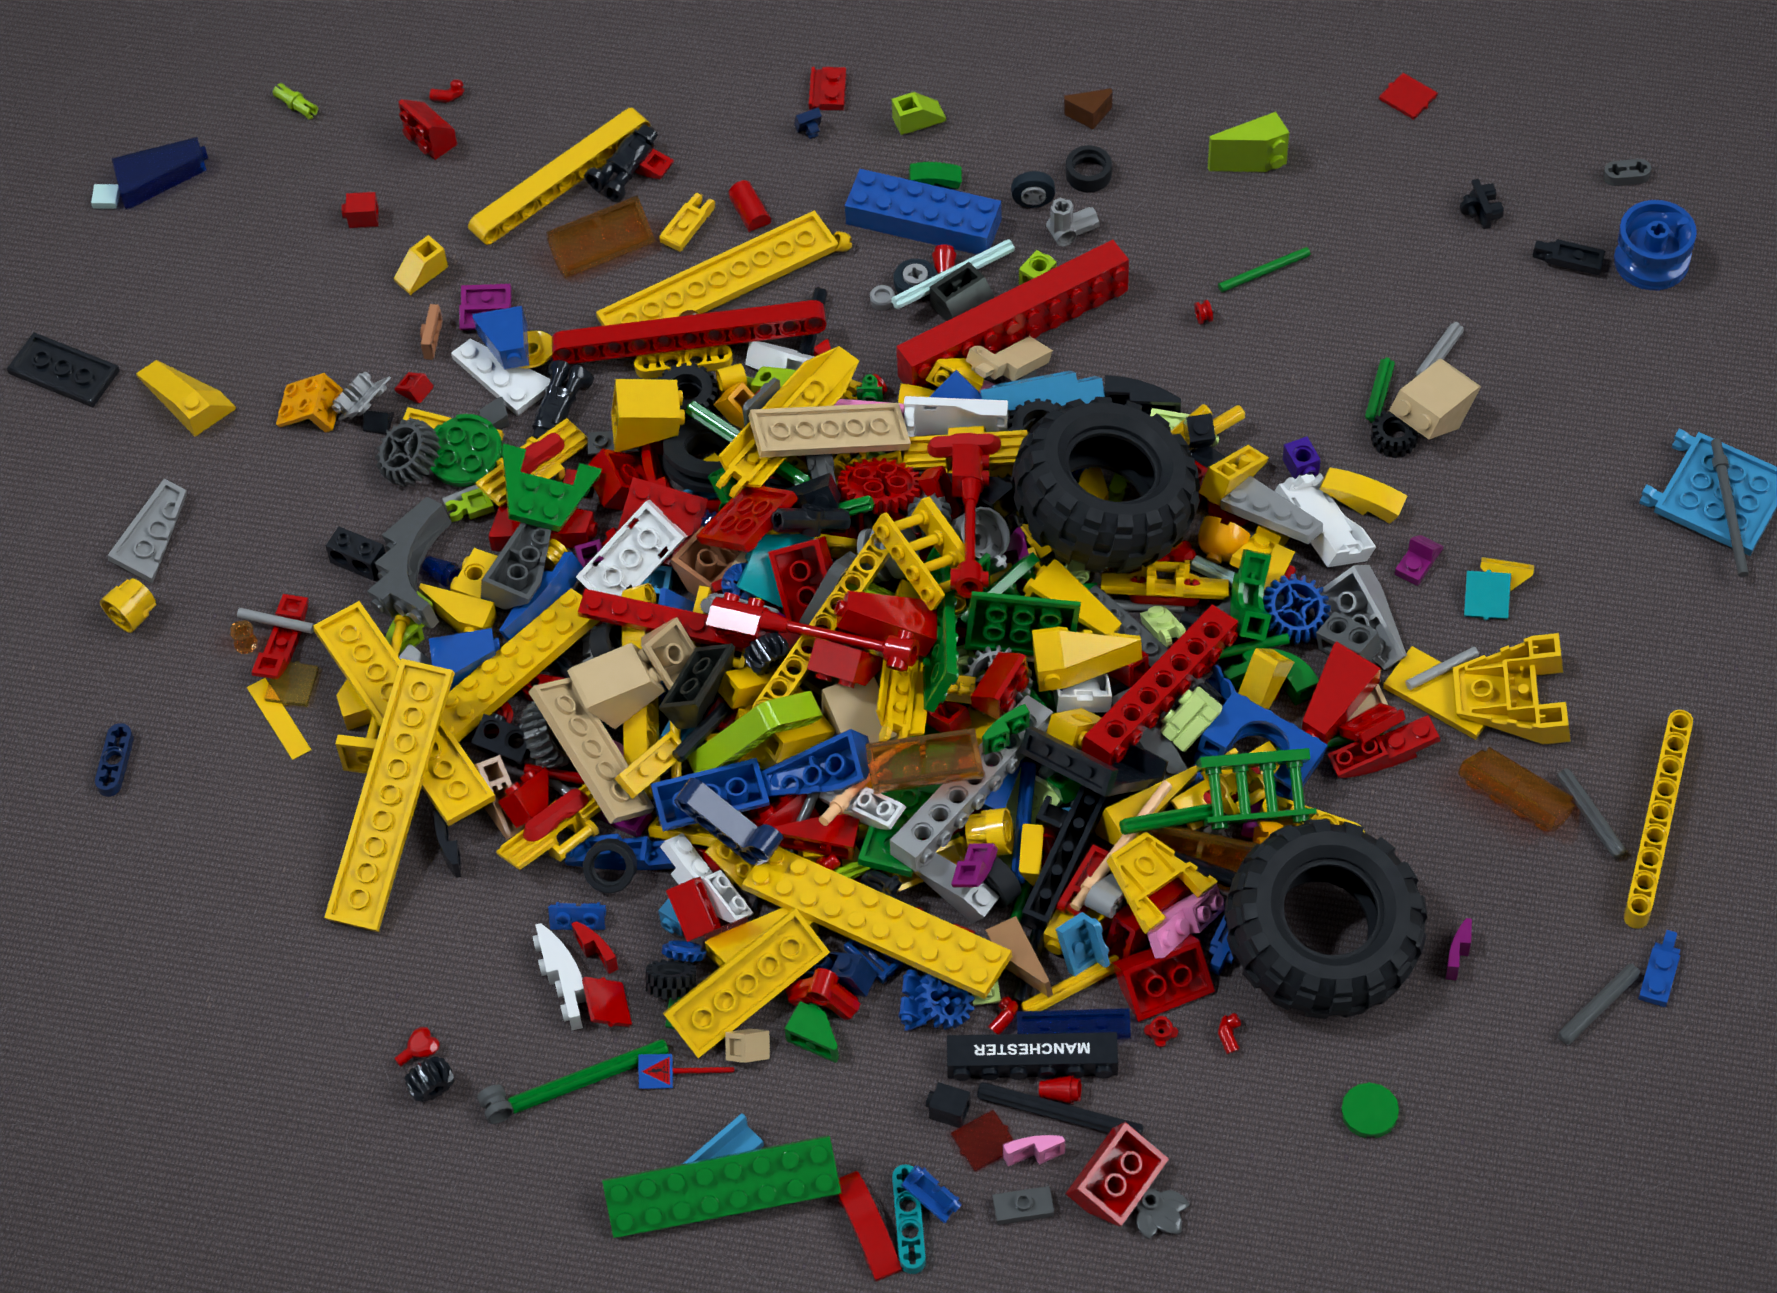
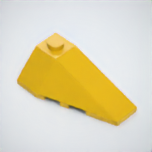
[136,360,236,437]
[1095,765,1198,845]

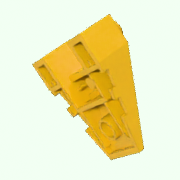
[1453,633,1571,744]

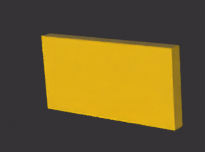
[1383,646,1486,740]

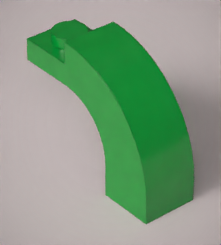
[1230,549,1272,641]
[1223,648,1319,706]

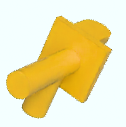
[945,675,976,704]

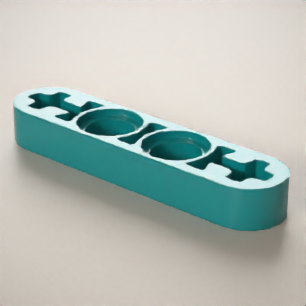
[892,1164,926,1274]

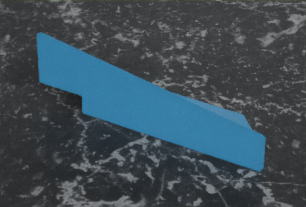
[980,370,1105,410]

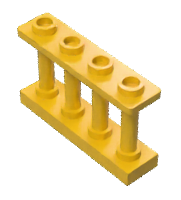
[872,496,977,610]

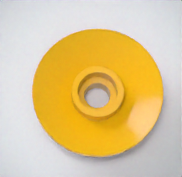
[519,331,552,368]

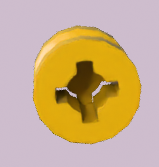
[544,539,568,571]

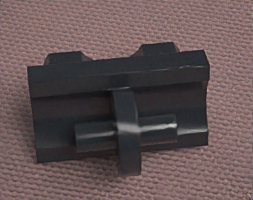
[1459,179,1504,229]

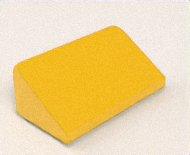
[1019,824,1044,886]

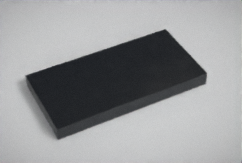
[7,332,120,407]

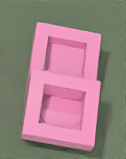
[1003,1135,1065,1166]

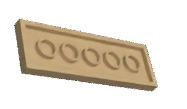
[748,403,911,458]
[529,678,655,824]

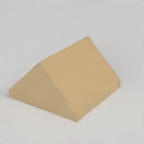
[641,617,696,690]

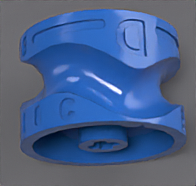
[1614,200,1697,290]

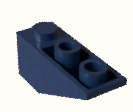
[799,952,877,997]

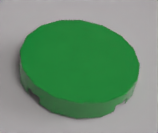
[1341,1083,1399,1138]

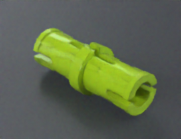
[273,83,318,119]

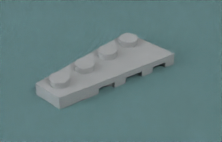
[1221,476,1323,544]
[107,479,187,584]

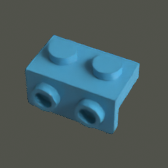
[1056,912,1110,976]

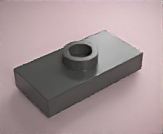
[992,1186,1054,1225]

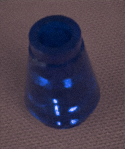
[422,556,461,587]

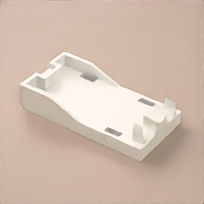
[904,396,1009,437]
[1275,473,1376,567]
[576,500,688,596]
[1053,673,1112,713]

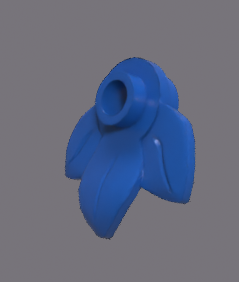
[1205,665,1236,704]

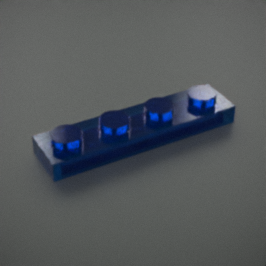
[1017,1008,1131,1039]

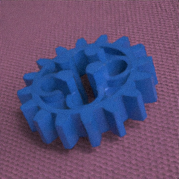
[915,974,975,1030]

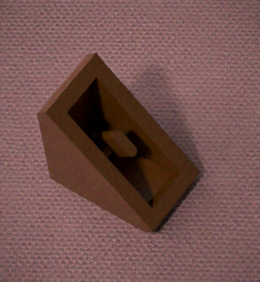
[1064,88,1113,129]

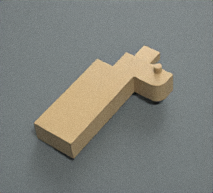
[966,336,1053,381]

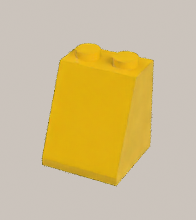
[611,379,685,452]

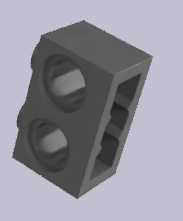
[1316,611,1381,661]

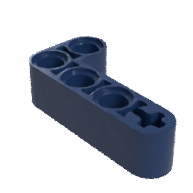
[674,778,784,865]

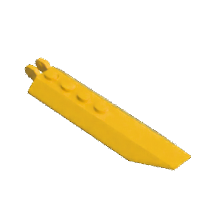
[716,346,859,499]
[876,579,927,751]

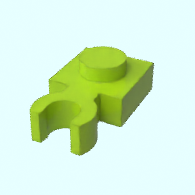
[445,488,494,522]

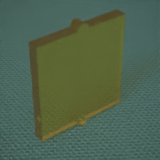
[264,661,319,707]

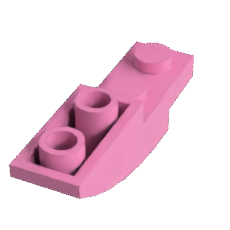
[1147,884,1225,958]

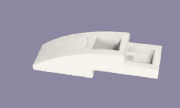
[745,341,814,370]
[819,786,906,830]
[660,833,753,924]
[532,923,587,1031]

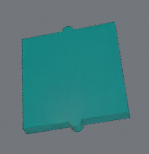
[1464,569,1511,621]

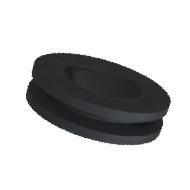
[663,417,742,493]

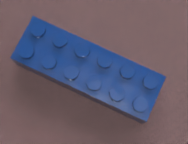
[845,169,1002,255]

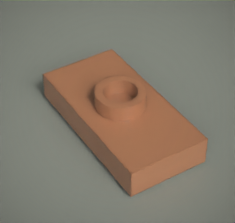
[420,304,443,360]

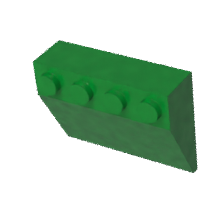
[964,591,1081,656]

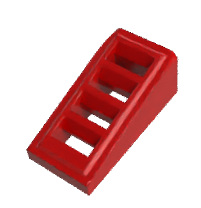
[917,466,962,520]

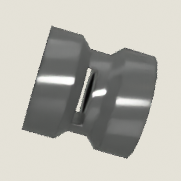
[477,1084,514,1124]

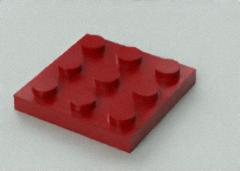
[617,477,708,570]
[696,486,798,553]

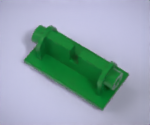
[856,374,883,402]

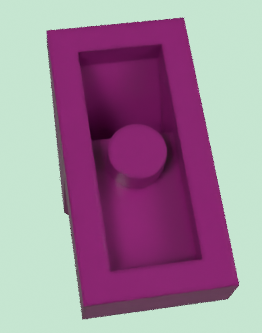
[1001,527,1028,585]
[1395,535,1444,586]

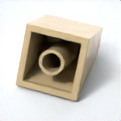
[1389,359,1481,439]
[567,643,665,729]
[822,677,897,759]

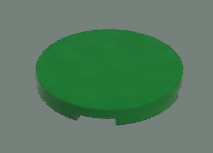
[430,414,503,487]

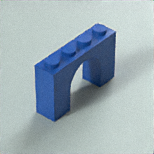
[1197,691,1327,801]

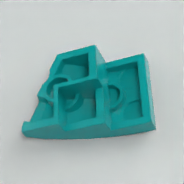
[736,533,814,608]

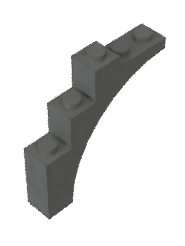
[367,497,452,629]

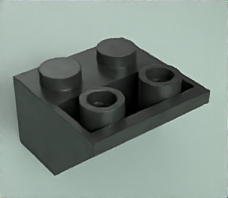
[930,262,995,321]

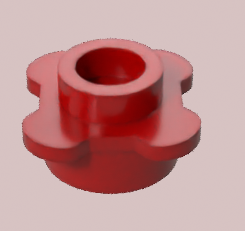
[1144,1016,1178,1047]

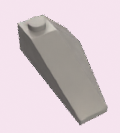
[1320,565,1407,670]

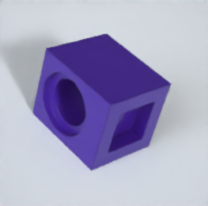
[1283,436,1321,479]

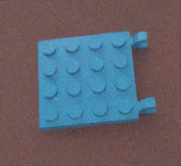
[1639,429,1777,556]

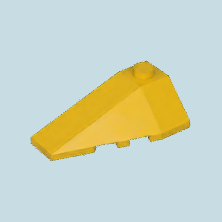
[1032,627,1142,692]

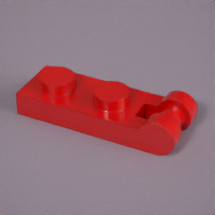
[1057,845,1111,917]

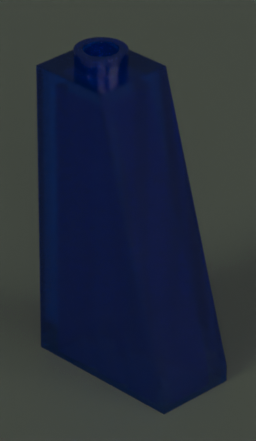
[112,137,209,210]

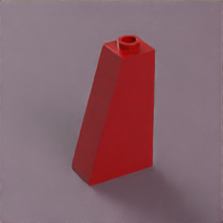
[488,503,598,551]
[834,591,937,657]
[1302,641,1381,744]
[1105,877,1192,959]

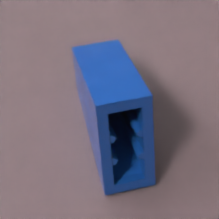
[473,306,529,370]
[429,628,501,692]

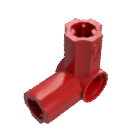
[785,968,861,1020]

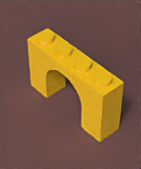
[718,666,835,763]

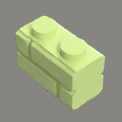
[1160,686,1222,752]

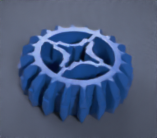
[1263,573,1331,645]

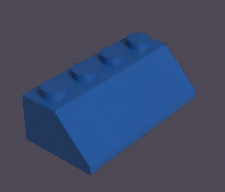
[651,758,770,832]

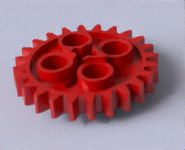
[838,457,922,514]

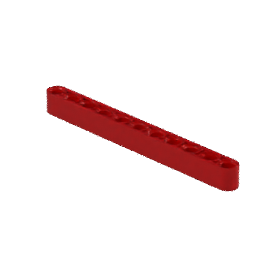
[551,300,826,364]

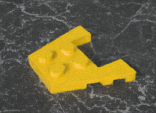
[1106,832,1218,934]

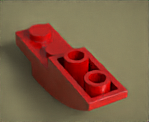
[1328,715,1441,778]

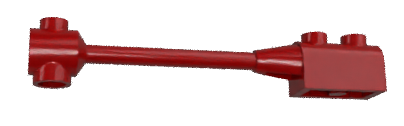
[950,444,989,598]
[705,592,919,672]

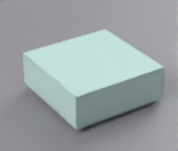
[91,184,120,209]

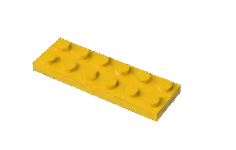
[663,908,830,1058]

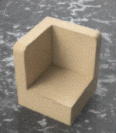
[725,1029,770,1063]

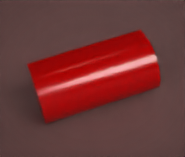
[729,180,771,232]

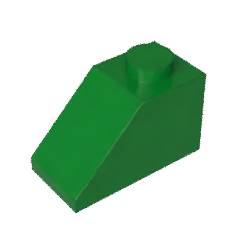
[785,1001,839,1063]

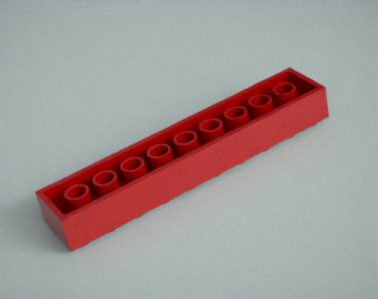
[896,240,1129,389]

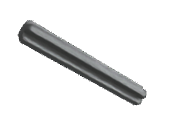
[1556,768,1626,859]
[1558,964,1640,1045]

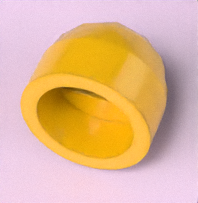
[833,231,852,252]

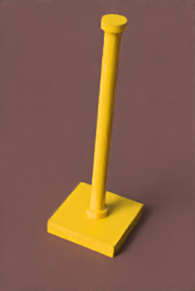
[335,615,410,774]

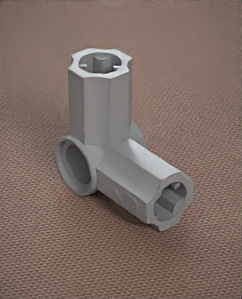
[1046,198,1099,247]

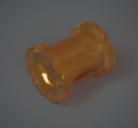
[230,620,258,654]

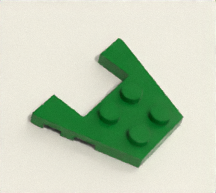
[502,444,602,532]

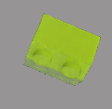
[1208,112,1289,172]

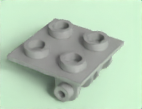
[332,372,391,421]

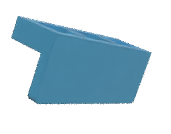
[683,1113,764,1164]

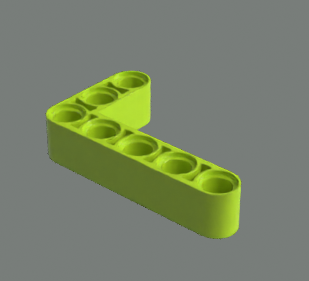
[687,691,823,773]

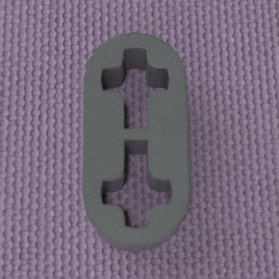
[1603,159,1651,186]

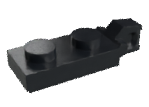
[1532,239,1605,275]

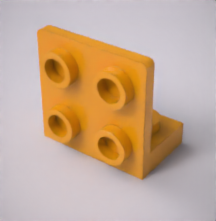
[276,373,344,433]

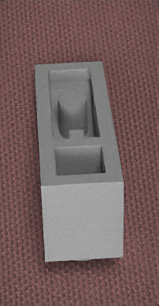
[913,852,999,924]

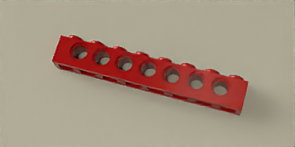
[1082,604,1238,766]

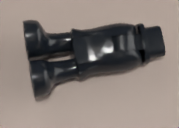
[584,124,658,202]
[532,360,594,439]

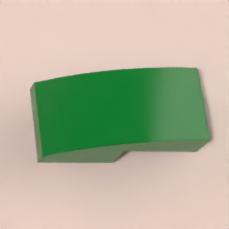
[909,162,962,189]
[982,704,1030,755]

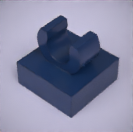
[794,108,822,139]

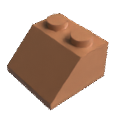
[670,526,740,597]

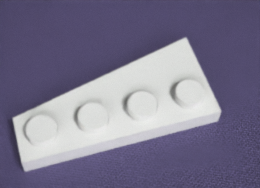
[451,339,550,416]

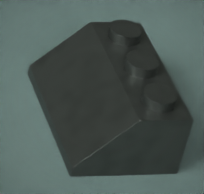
[659,643,735,729]

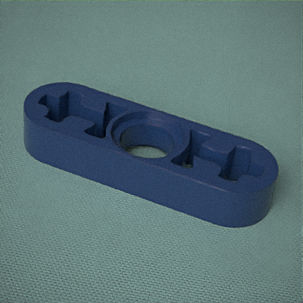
[95,723,134,797]

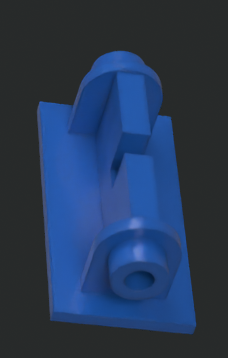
[548,902,606,930]
[898,970,927,1031]
[901,1165,961,1223]

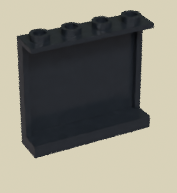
[1020,726,1169,796]

